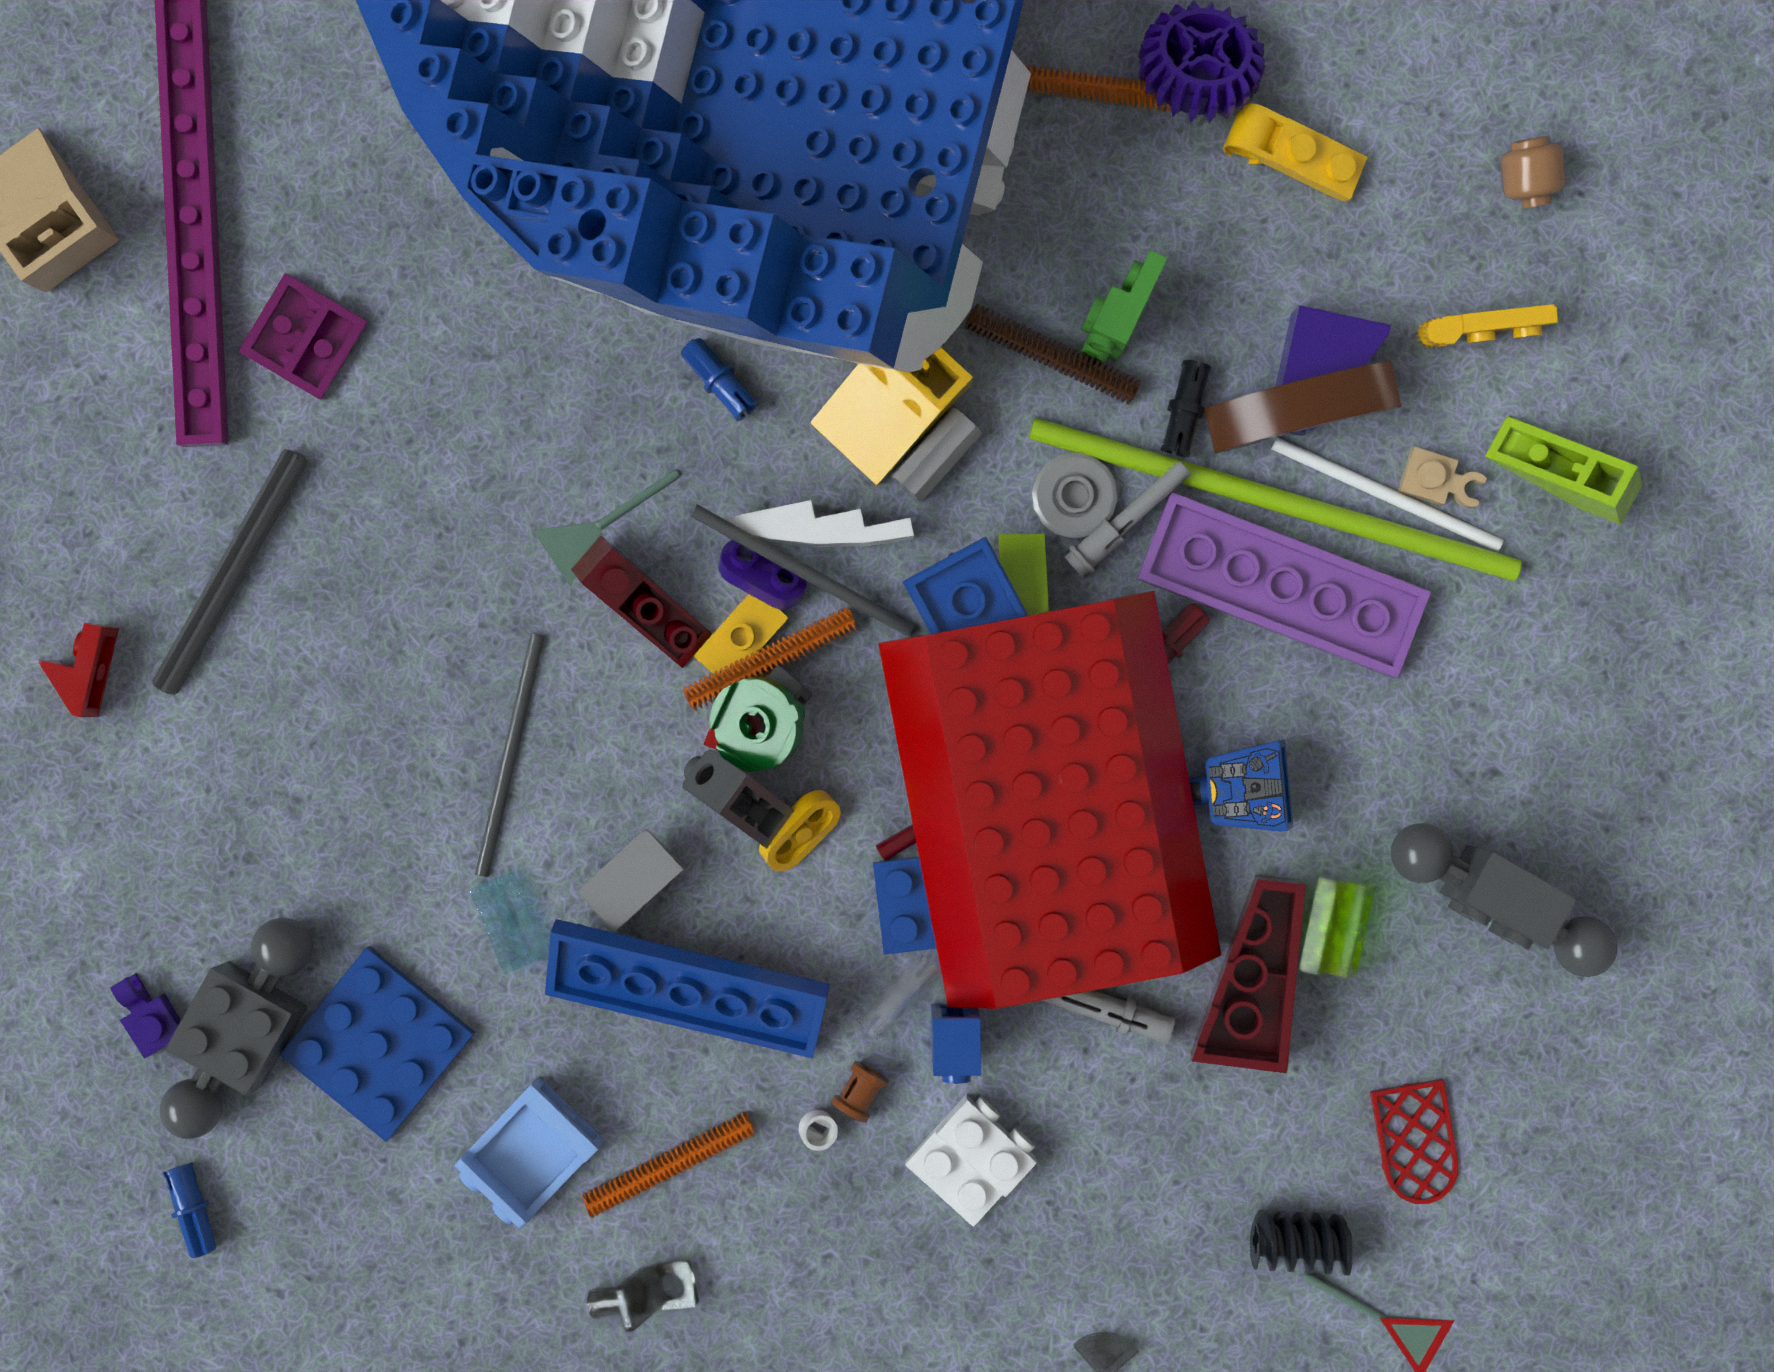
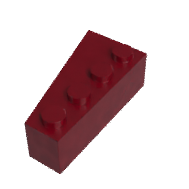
[1191,875,1306,1073]

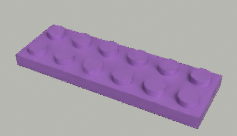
[1136,492,1431,678]

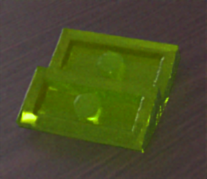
[1299,877,1376,978]

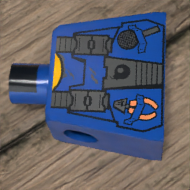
[1189,739,1294,832]

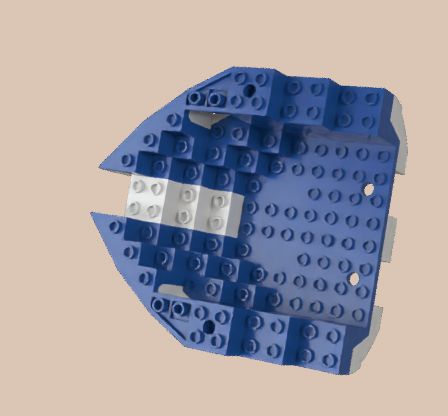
[356,0,1031,372]

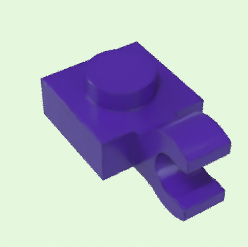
[110,973,181,1059]

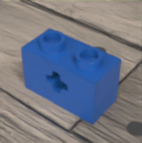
[931,1004,981,1084]

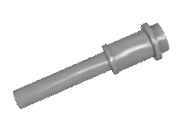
[1065,461,1191,577]

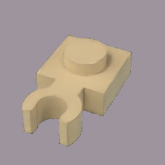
[1398,446,1487,508]

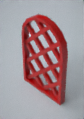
[1370,1079,1458,1204]

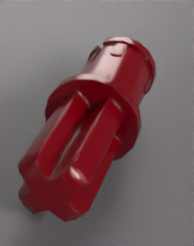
[1162,604,1210,664]

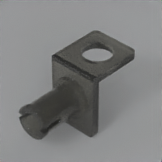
[587,1260,699,1332]

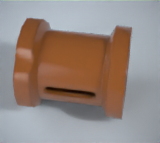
[831,1061,889,1123]

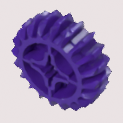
[1138,0,1265,124]

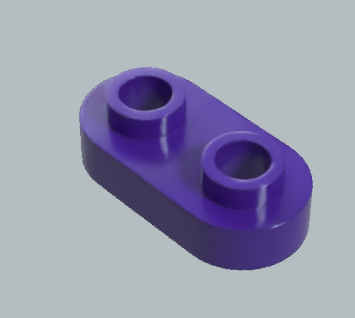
[718,540,807,609]

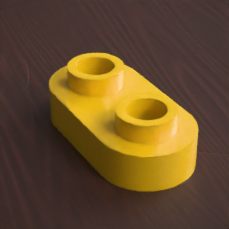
[759,790,841,871]

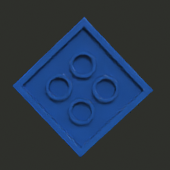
[280,946,476,1142]

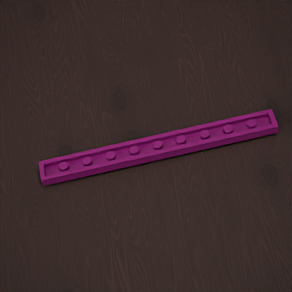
[154,0,229,447]

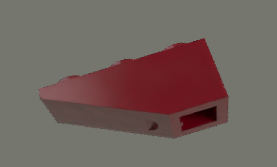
[571,535,712,668]

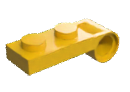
[1223,103,1368,202]

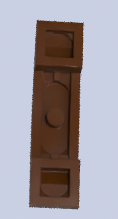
[1205,360,1401,454]

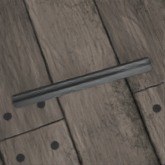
[152,449,307,695]

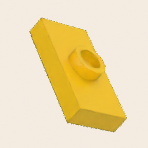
[694,594,789,675]

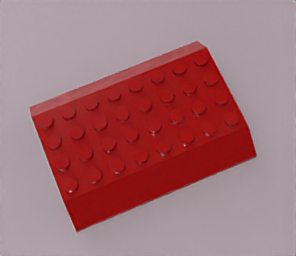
[878,590,1221,1009]

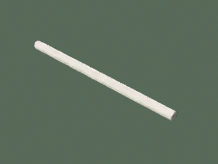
[1271,437,1503,552]

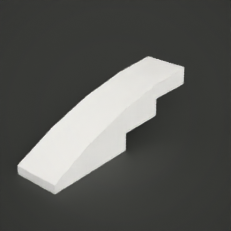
[723,500,914,547]

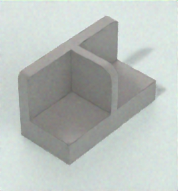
[579,829,688,933]

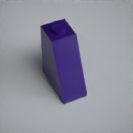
[1275,305,1391,436]

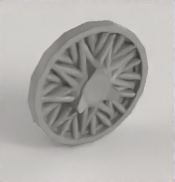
[1031,452,1118,539]

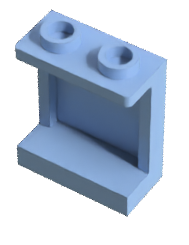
[454,1077,605,1229]

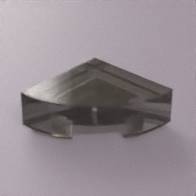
[1073,1332,1139,1372]

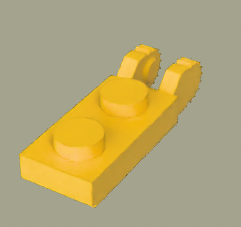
[1416,304,1558,348]

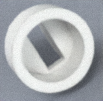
[798,1109,838,1151]

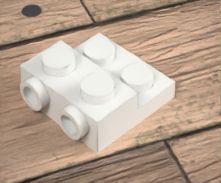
[905,1094,1037,1227]

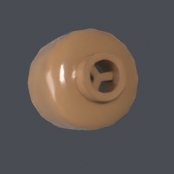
[1500,136,1566,208]

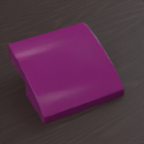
[238,273,367,400]

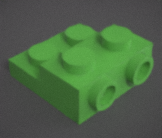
[1081,250,1167,362]

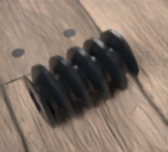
[1250,1210,1353,1275]

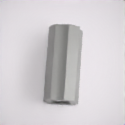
[891,407,982,502]

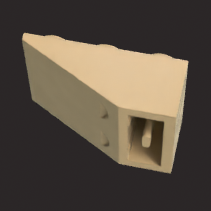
[0,128,120,293]

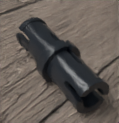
[1160,360,1211,457]

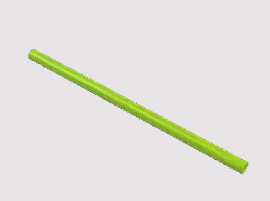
[1028,417,1522,582]

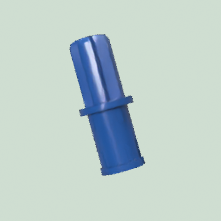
[681,338,759,421]
[162,1162,216,1258]

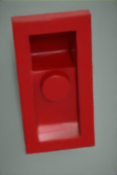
[39,623,119,717]

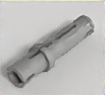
[1041,990,1175,1045]

